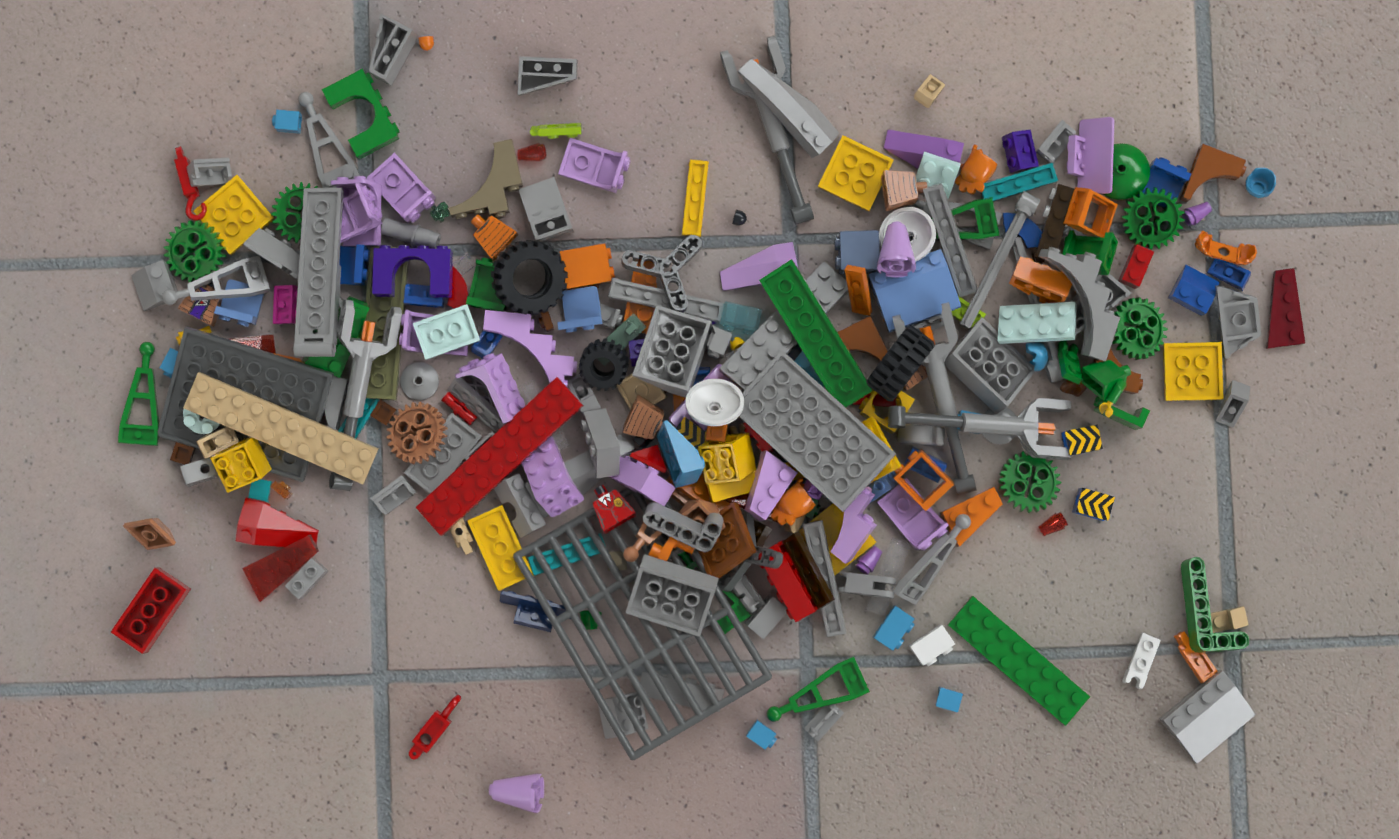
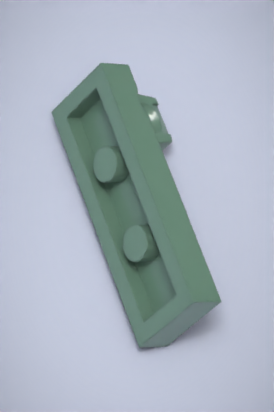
[597,313,646,366]

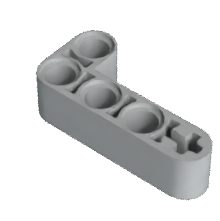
[643,502,724,552]

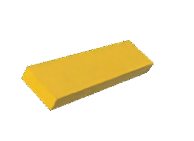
[682,159,709,237]

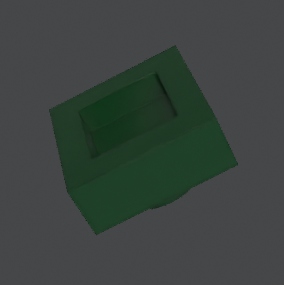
[805,498,821,519]

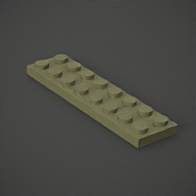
[364,246,409,401]

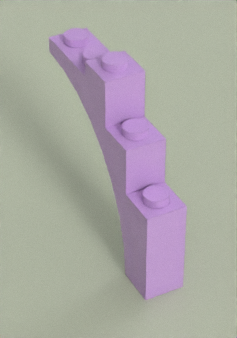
[483,310,577,386]
[830,486,877,564]

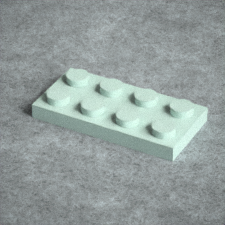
[997,301,1077,344]

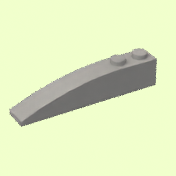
[737,58,839,158]
[243,228,343,307]
[524,433,636,518]

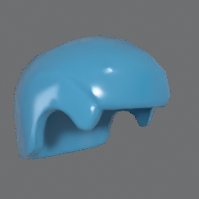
[1245,167,1276,198]
[1026,342,1048,371]

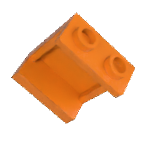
[560,243,615,290]

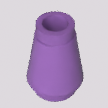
[1182,202,1212,226]
[856,546,883,575]

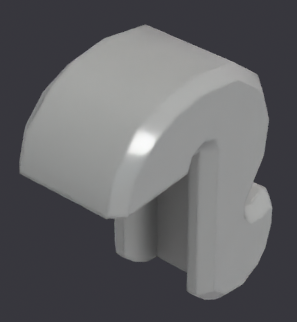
[897,424,945,446]

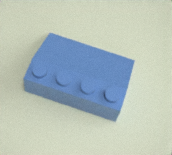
[869,249,961,333]

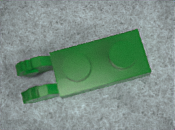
[1058,340,1083,384]

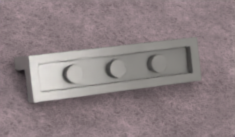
[447,375,507,433]

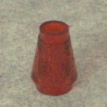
[517,143,547,162]
[1038,512,1068,536]

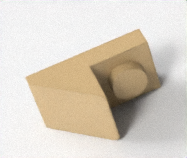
[914,74,945,108]
[196,427,239,459]
[1211,606,1248,633]

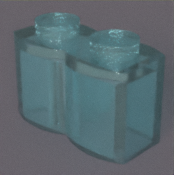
[720,301,762,335]

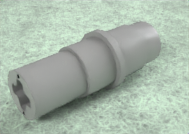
[381,218,441,249]

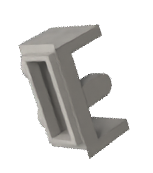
[706,325,732,360]

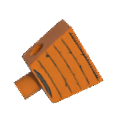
[471,214,518,261]

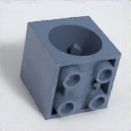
[834,230,879,274]

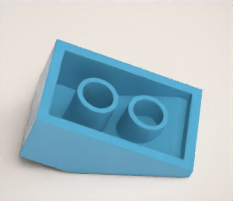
[657,420,705,488]

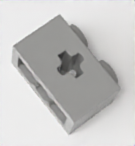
[285,558,329,599]

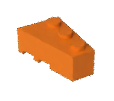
[1009,256,1072,303]
[940,487,1003,547]

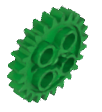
[271,182,318,244]
[1121,187,1185,250]
[164,221,226,282]
[1112,297,1168,360]
[998,451,1062,513]

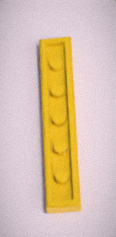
[707,462,805,502]

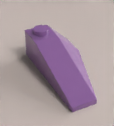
[883,130,964,169]

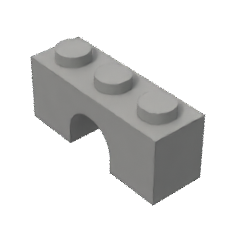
[494,474,546,538]

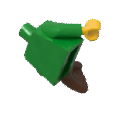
[1060,360,1131,417]

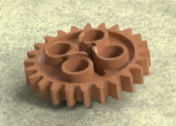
[386,402,448,464]

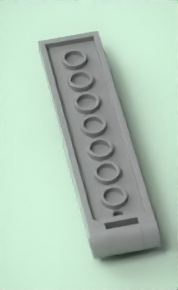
[293,188,344,357]

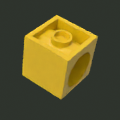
[859,391,915,434]
[698,433,756,484]
[210,437,272,493]

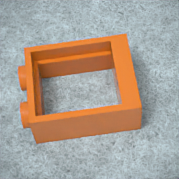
[1064,187,1118,237]
[893,449,954,511]

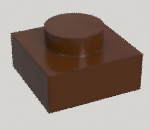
[539,311,555,332]
[370,400,397,426]
[170,442,196,465]

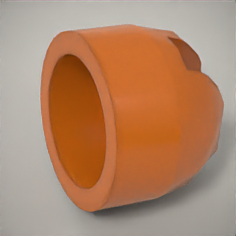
[418,36,434,51]

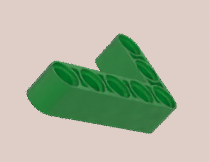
[1181,557,1249,653]

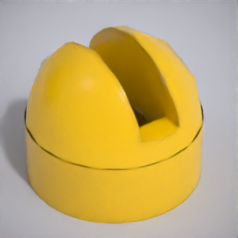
[729,337,745,353]

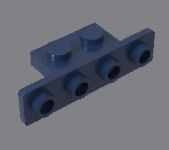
[500,591,571,632]

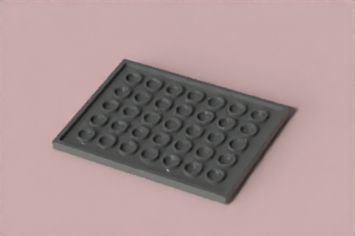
[158,326,334,482]

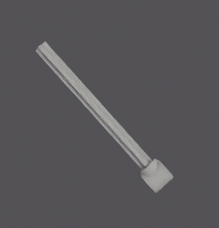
[960,191,1040,329]
[1012,237,1065,383]

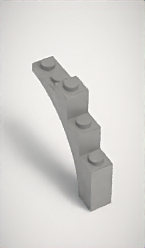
[1039,247,1120,361]

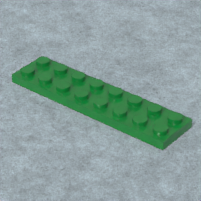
[759,259,874,408]
[948,596,1090,726]

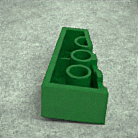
[302,296,370,378]

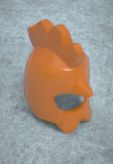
[955,144,997,195]
[771,478,815,526]

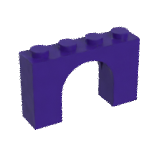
[372,245,453,298]

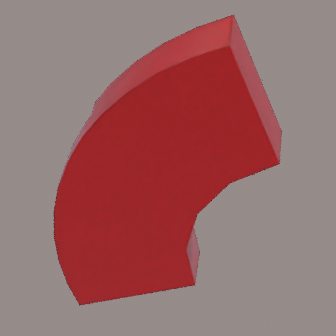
[447,267,469,309]

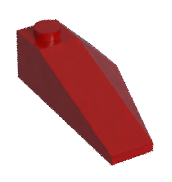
[235,497,319,549]

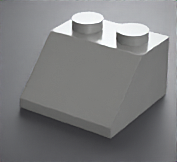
[131,260,178,311]

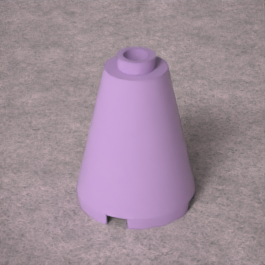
[877,221,916,278]
[489,774,544,813]

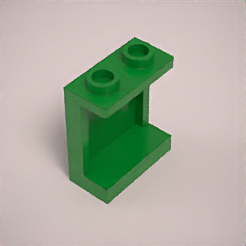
[1061,230,1118,276]
[466,257,514,312]
[1093,396,1150,430]

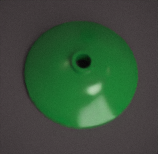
[1103,143,1150,200]

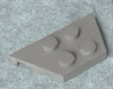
[1215,285,1261,359]

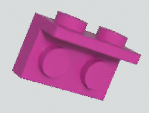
[273,285,298,325]

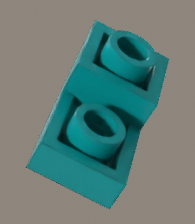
[248,479,272,503]

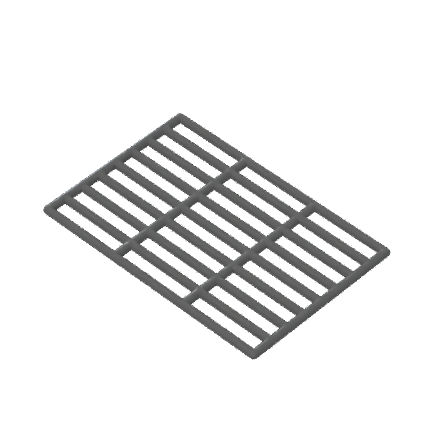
[513,488,772,761]

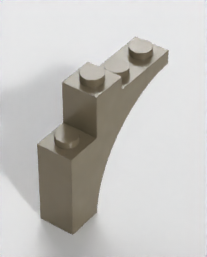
[449,139,523,220]

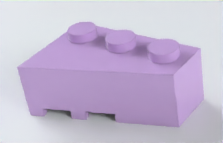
[745,450,797,521]
[609,455,676,506]

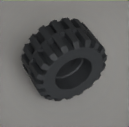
[579,338,629,391]

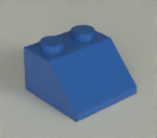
[1168,265,1220,316]

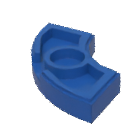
[1002,213,1042,249]

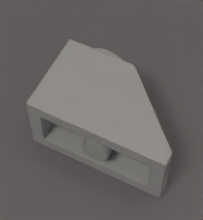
[568,374,602,414]
[1215,380,1250,427]

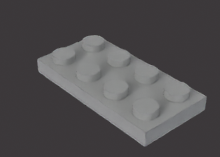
[404,413,482,493]

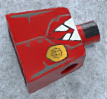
[593,485,636,534]

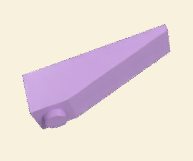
[720,242,798,291]

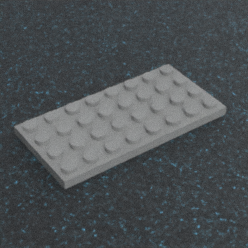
[739,350,896,512]

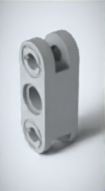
[838,572,896,599]

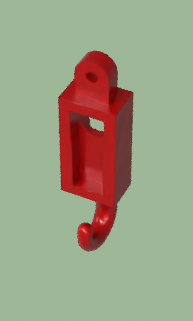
[174,146,207,221]
[409,695,461,760]

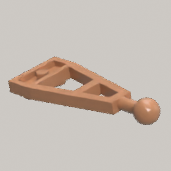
[623,475,692,562]

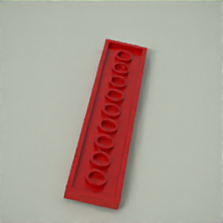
[416,377,584,536]

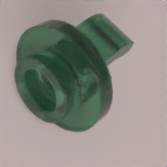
[430,202,450,223]

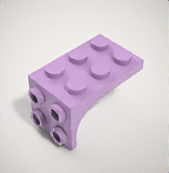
[558,138,630,193]
[367,152,436,223]
[331,176,382,247]
[341,182,383,243]
[399,310,468,356]
[455,353,525,423]
[522,436,584,517]
[876,478,949,550]

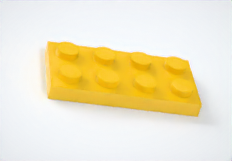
[467,505,534,591]

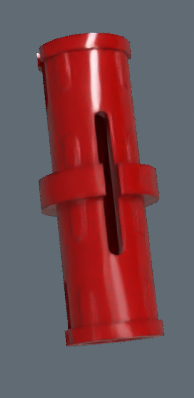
[441,392,477,426]

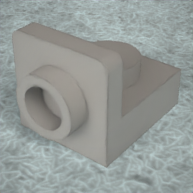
[600,303,623,329]

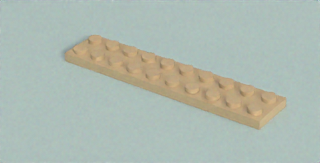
[183,372,379,484]

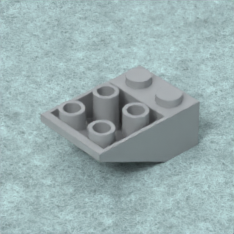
[519,177,573,242]

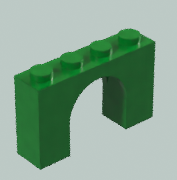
[322,69,400,160]

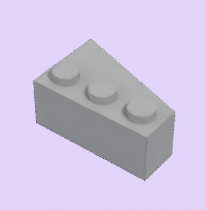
[369,13,419,86]
[518,56,578,96]
[581,408,620,478]

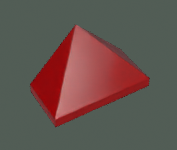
[630,445,667,473]

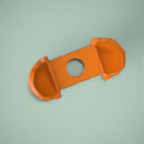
[1195,231,1257,265]

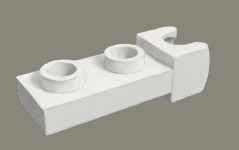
[1122,633,1161,689]

